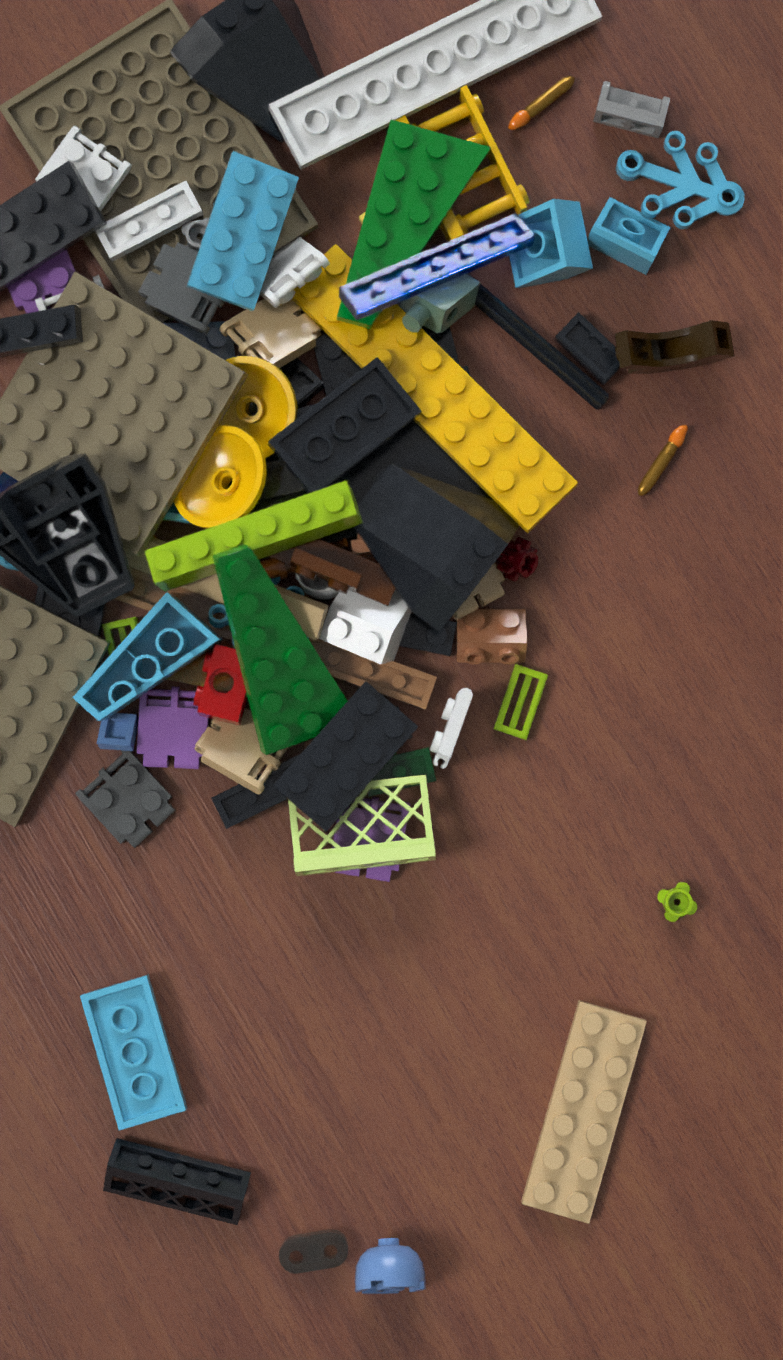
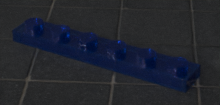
[339,213,535,320]

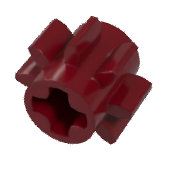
[496,536,538,582]

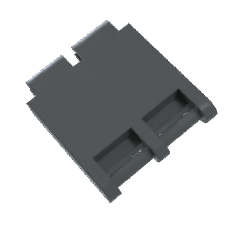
[138,242,225,335]
[75,750,176,848]

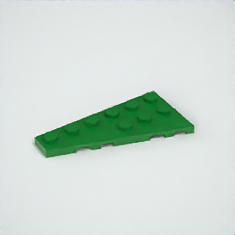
[337,119,491,329]

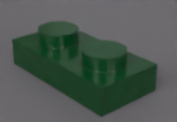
[368,747,436,797]

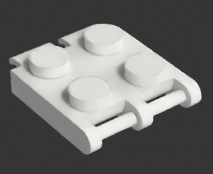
[35,125,132,211]
[259,237,330,308]
[429,688,473,768]

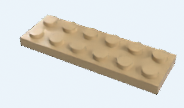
[521,1000,647,1224]

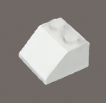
[319,589,411,665]

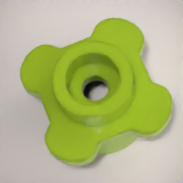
[657,882,697,922]

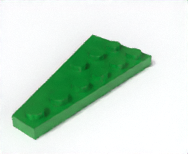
[212,545,347,755]

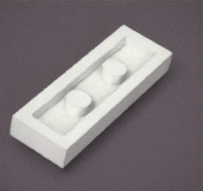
[96,181,203,262]

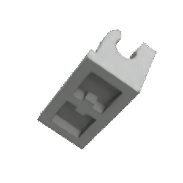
[593,81,670,138]

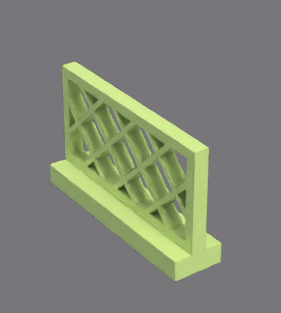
[288,775,436,876]

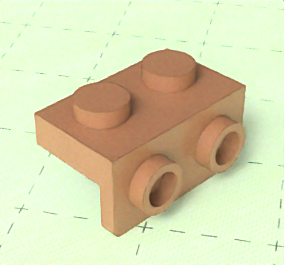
[457,609,527,665]

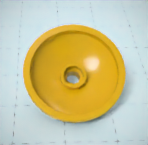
[219,356,297,459]
[174,425,267,529]

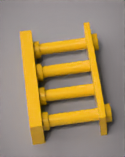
[395,85,529,252]

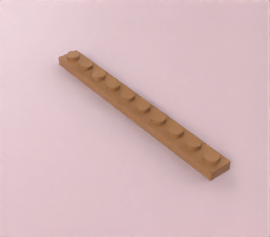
[114,568,437,710]

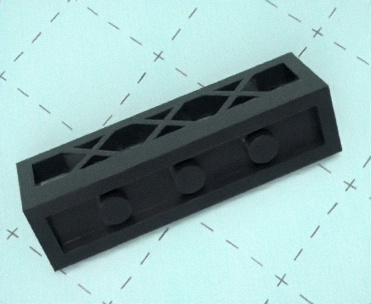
[103,1138,251,1225]

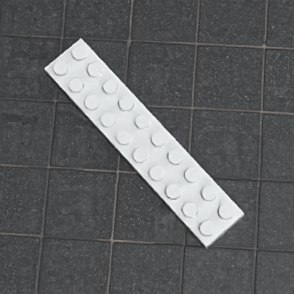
[268,0,602,170]

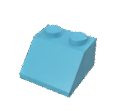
[503,199,593,288]

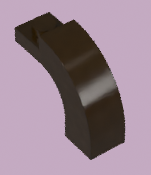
[615,320,735,374]

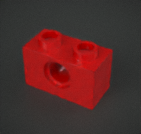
[193,644,248,726]

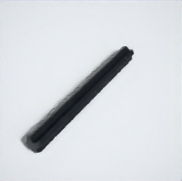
[454,265,610,410]

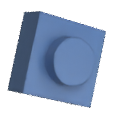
[97,713,139,751]

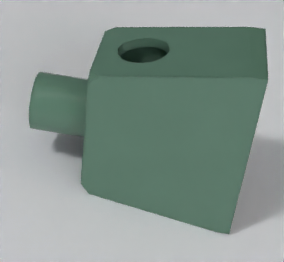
[400,252,480,333]

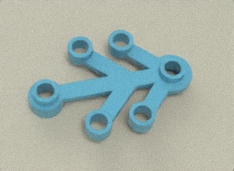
[616,131,745,229]

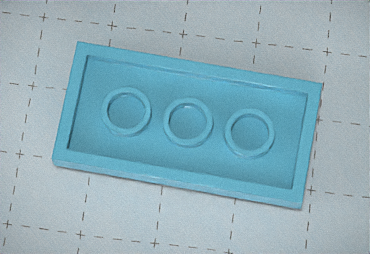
[186,151,299,311]
[80,974,187,1131]

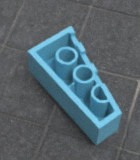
[72,592,223,721]

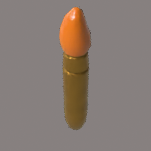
[508,76,575,130]
[638,425,688,496]

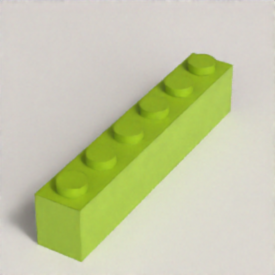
[145,481,363,591]

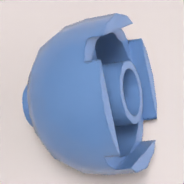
[355,1238,426,1294]

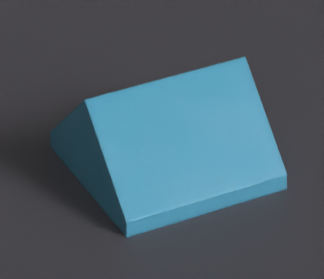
[587,197,670,275]

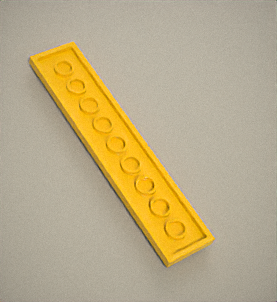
[292,244,578,534]

